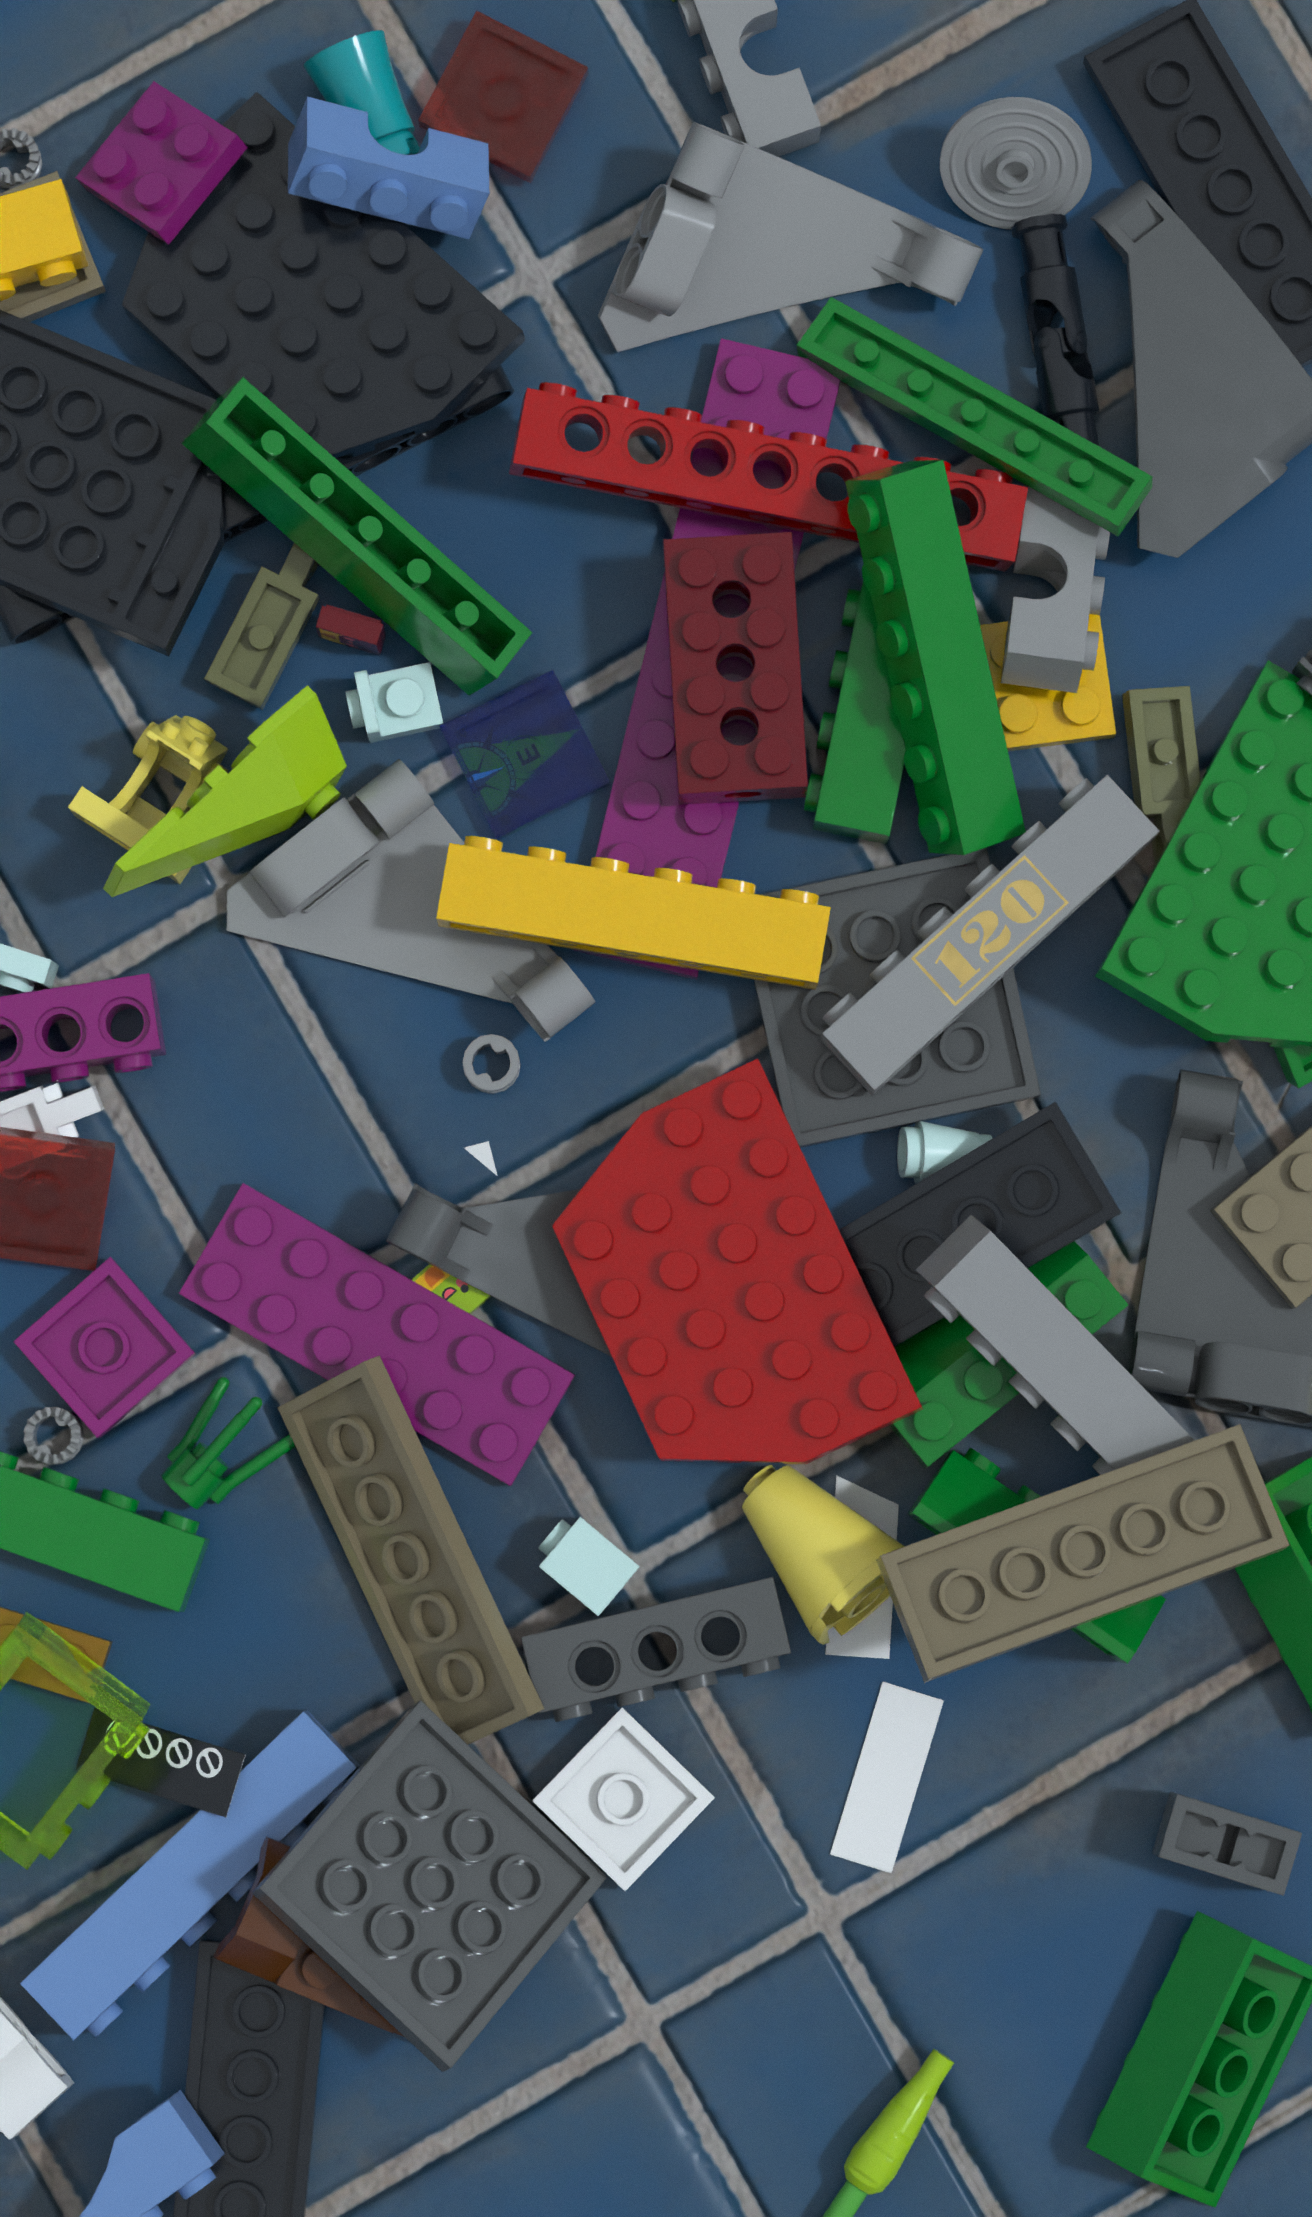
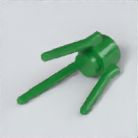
[161,1377,296,1510]

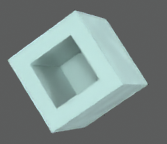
[538,1517,640,1616]

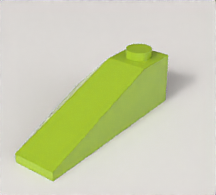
[103,685,347,897]

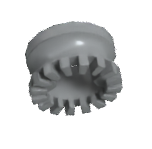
[0,128,43,190]
[463,1034,521,1094]
[23,1407,84,1465]

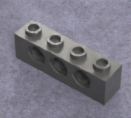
[521,1577,791,1722]

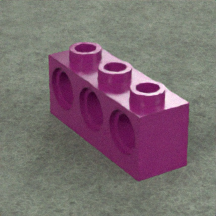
[0,973,166,1092]

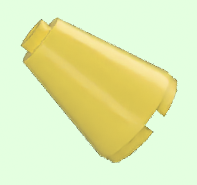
[742,1465,905,1645]

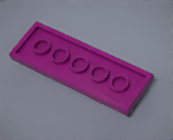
[179,1183,576,1486]

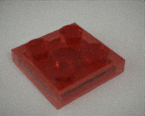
[418,11,588,183]
[0,1127,115,1271]

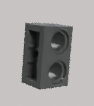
[1152,1791,1302,1896]

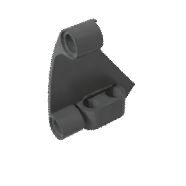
[1090,180,1312,558]
[1129,1069,1312,1428]
[386,1184,612,1357]

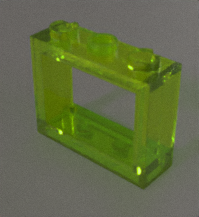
[0,1611,151,1870]

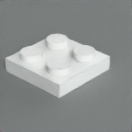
[532,1707,715,1891]

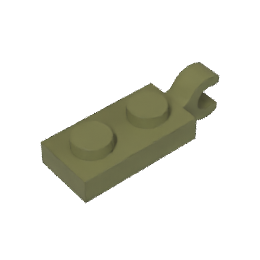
[204,543,320,710]
[1122,686,1201,864]

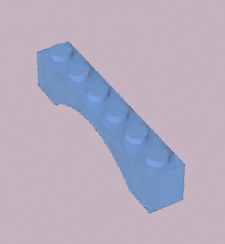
[79,2090,225,2217]

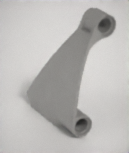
[598,122,984,352]
[227,759,596,1042]

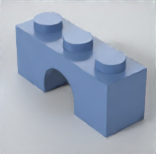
[288,96,490,239]

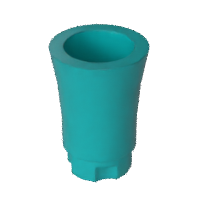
[303,30,420,155]

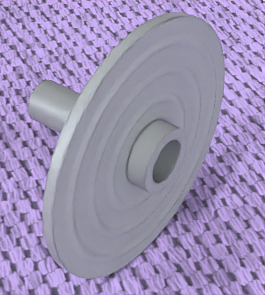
[940,97,1092,230]

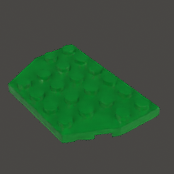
[1095,660,1312,1048]

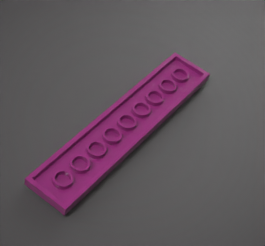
[574,338,841,980]

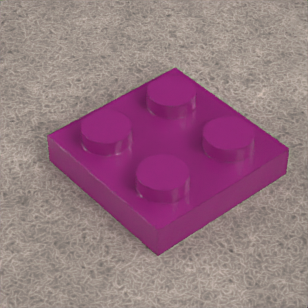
[75,81,248,245]
[13,1257,196,1439]

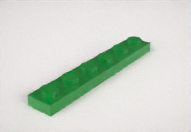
[796,297,1153,537]

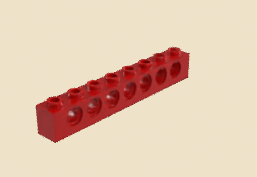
[509,382,1028,572]

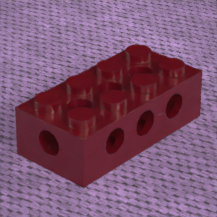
[663,532,808,805]

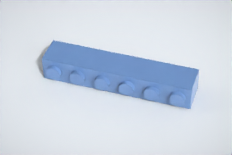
[20,1710,361,2041]

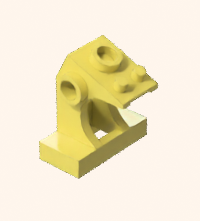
[68,715,228,884]

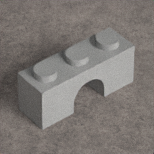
[677,0,821,157]
[1001,486,1110,693]

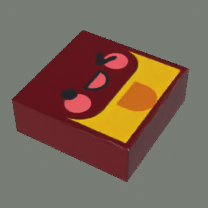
[316,604,386,656]

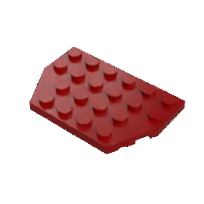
[552,1058,923,1464]

